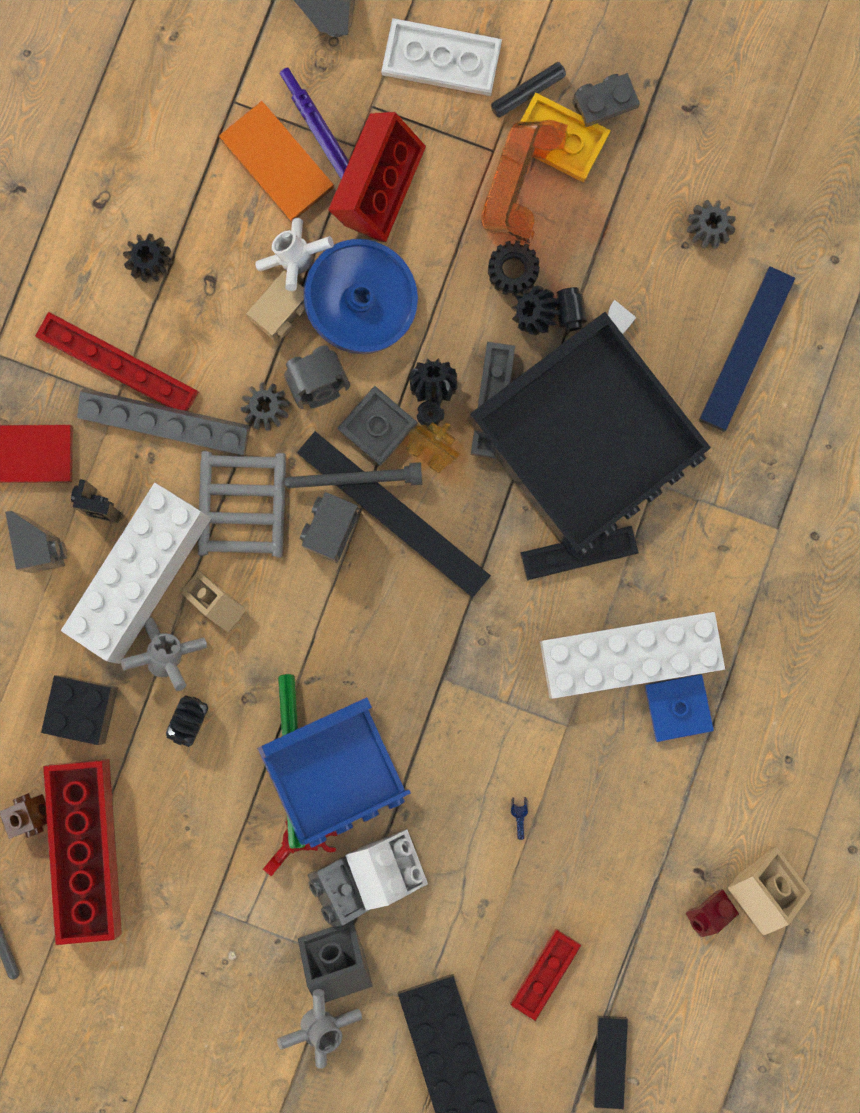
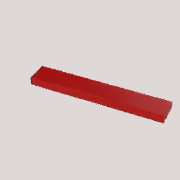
[35,312,199,411]

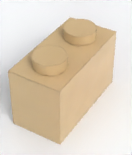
[246,271,306,341]

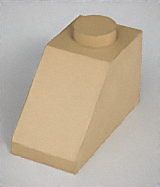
[180,570,246,632]

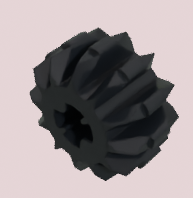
[123,233,172,283]
[511,286,561,335]
[410,358,457,406]
[166,695,208,747]

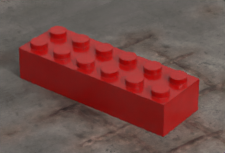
[43,759,122,945]

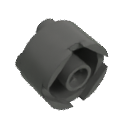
[284,345,350,409]

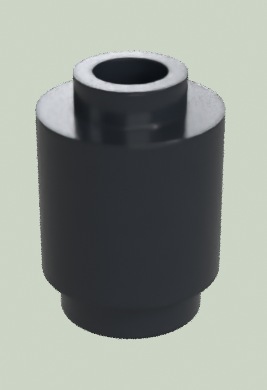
[556,287,587,332]

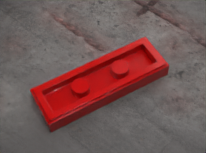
[510,929,582,1021]

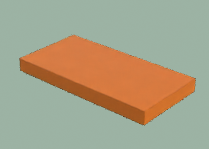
[219,101,334,223]

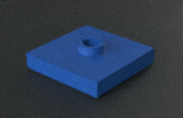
[644,674,714,742]

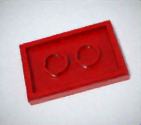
[0,425,73,483]

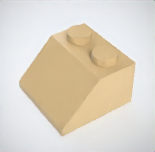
[728,846,812,936]

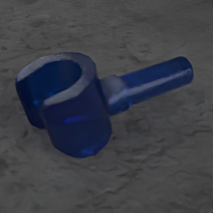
[511,797,528,840]

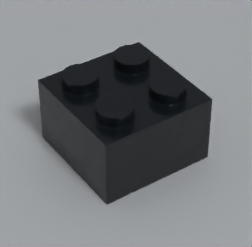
[41,675,118,745]

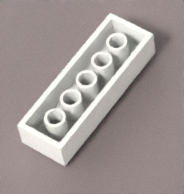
[61,482,211,664]
[540,612,725,699]

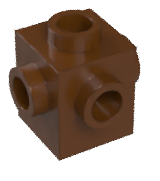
[0,793,47,839]

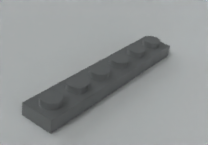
[77,388,250,455]

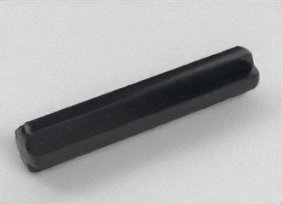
[491,62,566,118]

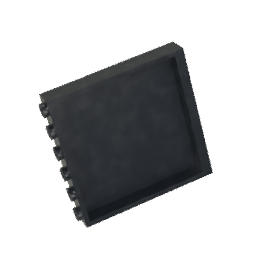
[467,312,711,555]

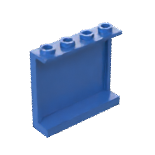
[257,697,411,848]

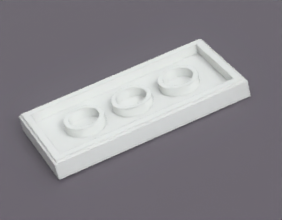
[381,18,502,96]

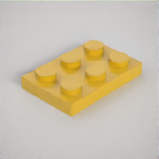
[509,92,611,183]

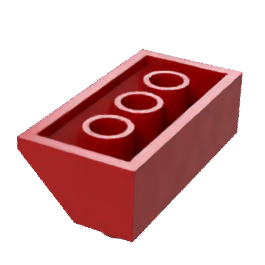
[328,112,426,242]

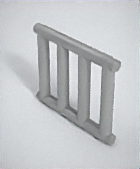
[198,451,286,558]

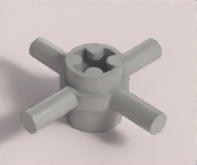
[121,617,207,691]
[277,989,362,1068]

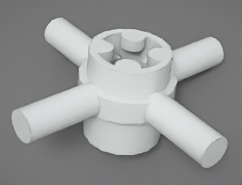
[255,218,334,291]

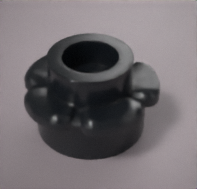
[417,401,445,428]

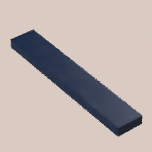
[699,266,795,432]

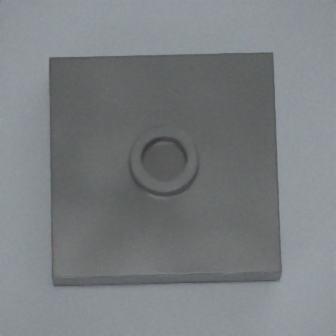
[337,386,418,466]

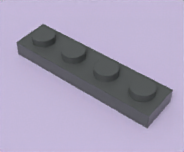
[471,342,515,459]

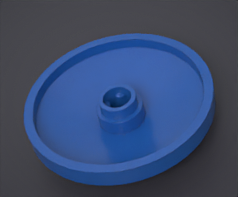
[304,239,418,354]

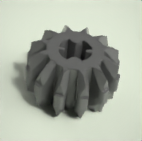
[687,200,736,249]
[241,382,290,431]

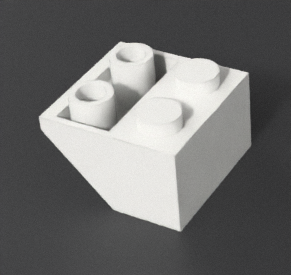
[345,830,428,910]

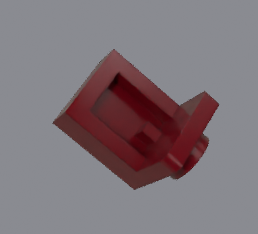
[686,889,739,937]

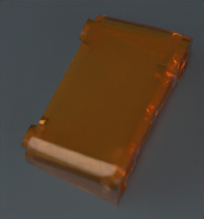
[481,120,568,246]

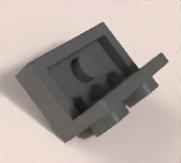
[572,73,640,127]

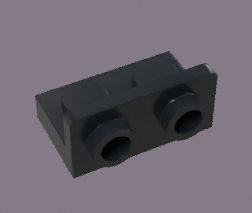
[71,479,121,523]

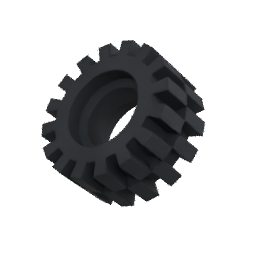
[488,240,540,296]

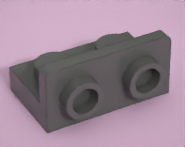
[308,856,371,927]

